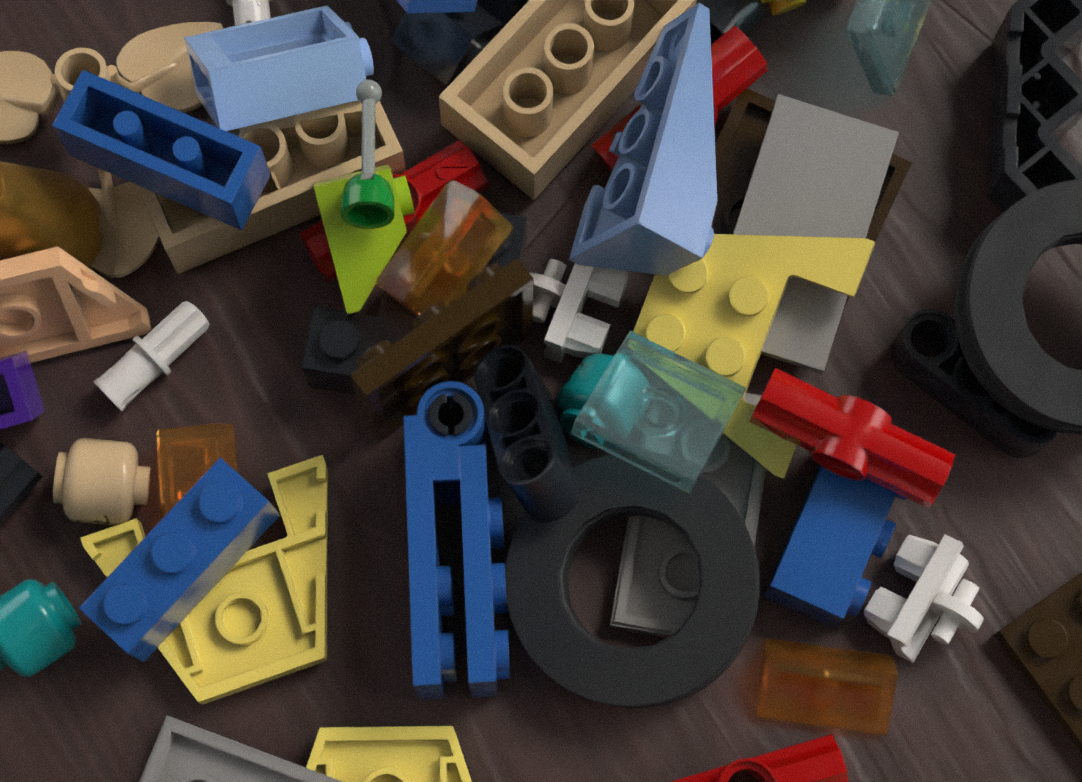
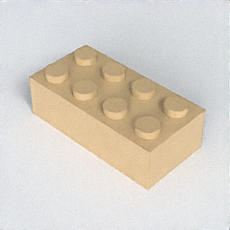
[439,0,697,200]

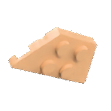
[0,246,152,363]

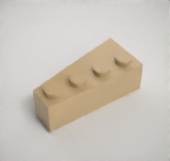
[138,100,406,274]

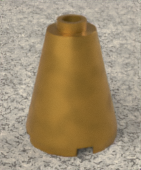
[0,161,103,268]

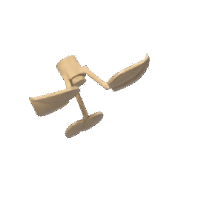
[0,22,223,278]

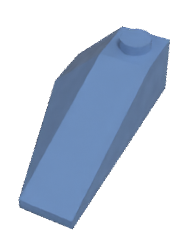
[569,3,717,276]

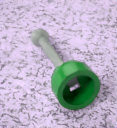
[341,80,395,229]

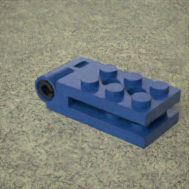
[404,381,510,700]

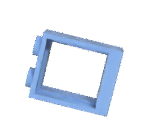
[184,5,374,131]

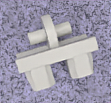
[530,259,631,363]
[864,534,984,663]

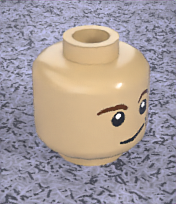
[53,438,151,525]

